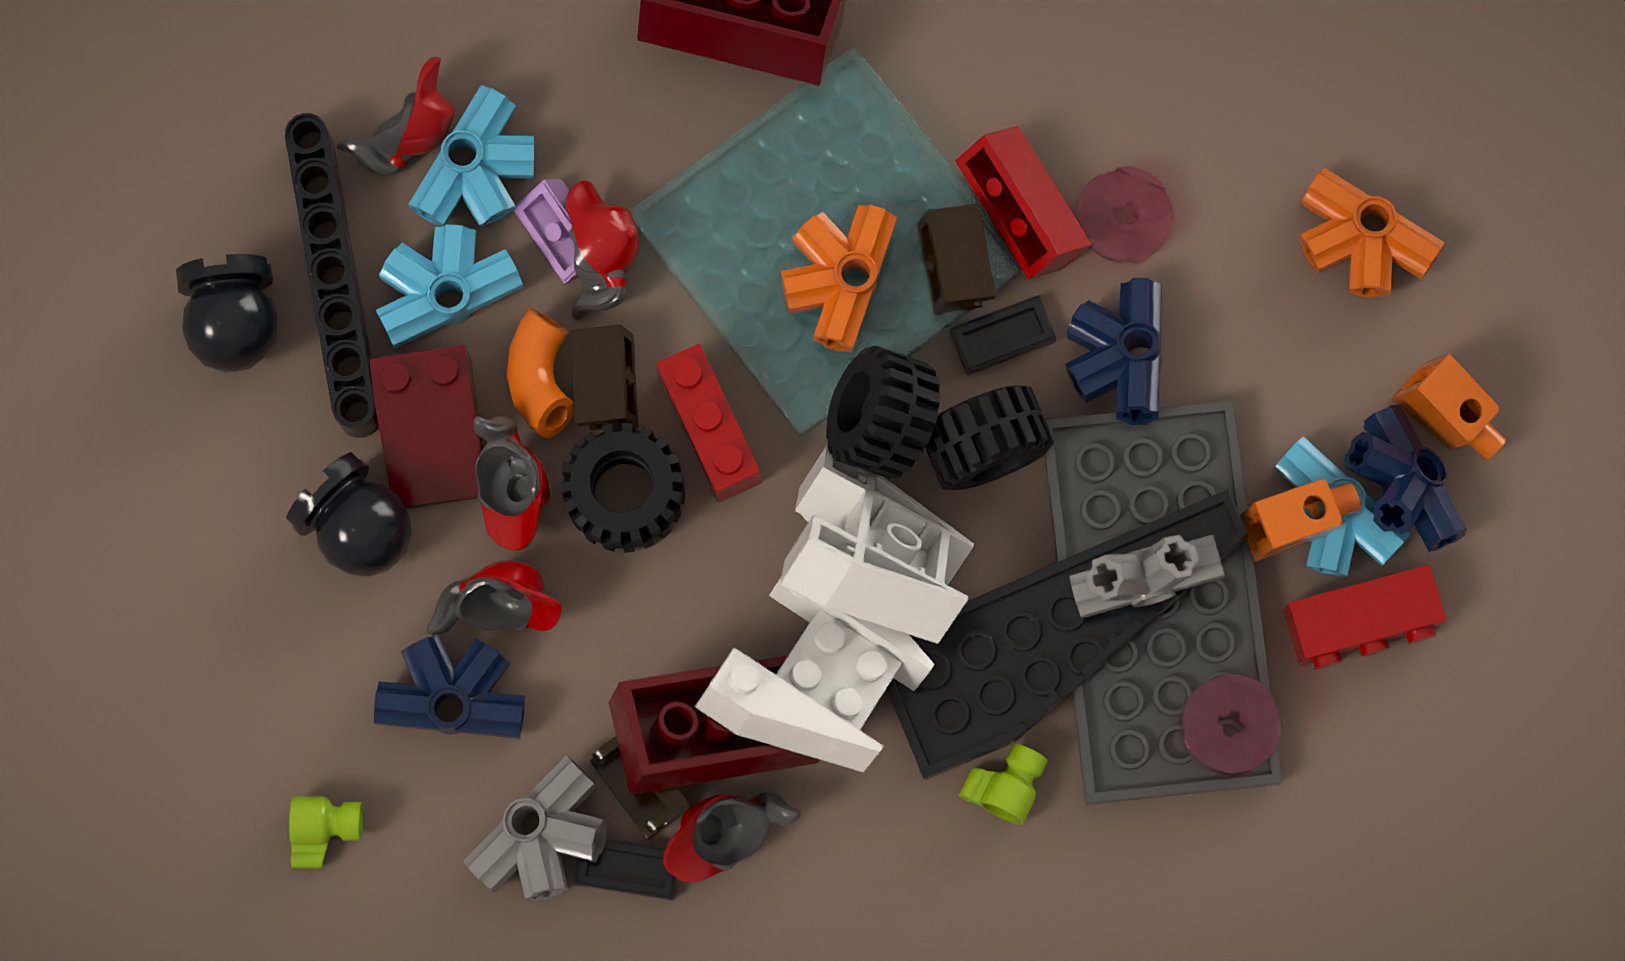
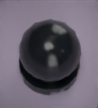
[176,254,278,373]
[286,452,412,577]

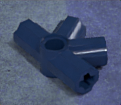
[1065,278,1162,425]
[1345,404,1467,552]
[373,634,525,739]

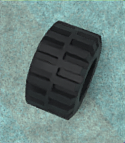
[826,345,940,479]
[925,385,1054,490]
[561,423,685,553]

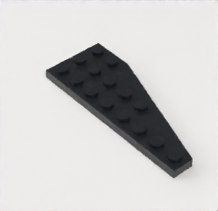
[886,489,1249,780]

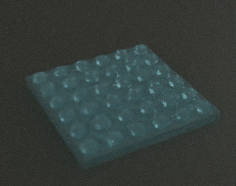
[630,46,1023,438]

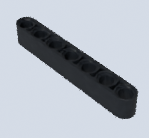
[285,113,379,438]

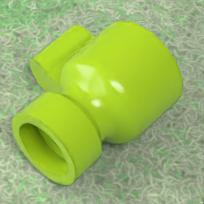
[958,744,1048,825]
[289,796,363,869]

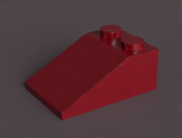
[369,345,483,509]

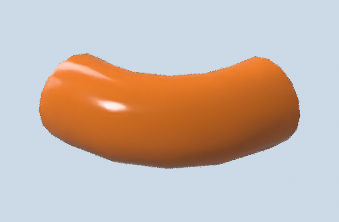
[507,307,574,438]

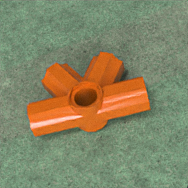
[1299,168,1445,298]
[781,204,898,353]

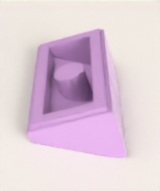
[514,178,578,284]

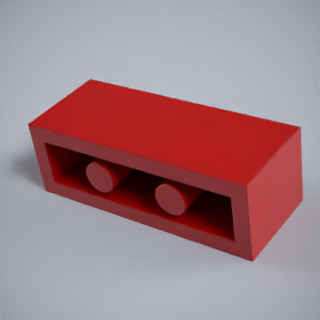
[955,126,1092,280]
[656,343,762,503]
[1283,565,1447,670]

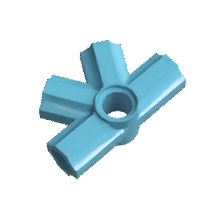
[408,85,534,228]
[376,224,524,349]
[1274,437,1411,577]

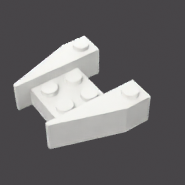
[780,444,974,643]
[695,578,934,772]

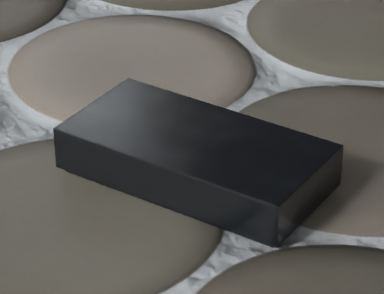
[950,295,1057,375]
[575,839,676,901]

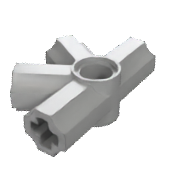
[1069,535,1225,618]
[463,755,607,901]

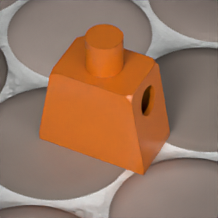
[1391,354,1507,460]
[1240,478,1361,562]

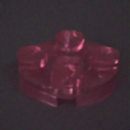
[1077,166,1174,263]
[1181,674,1282,775]

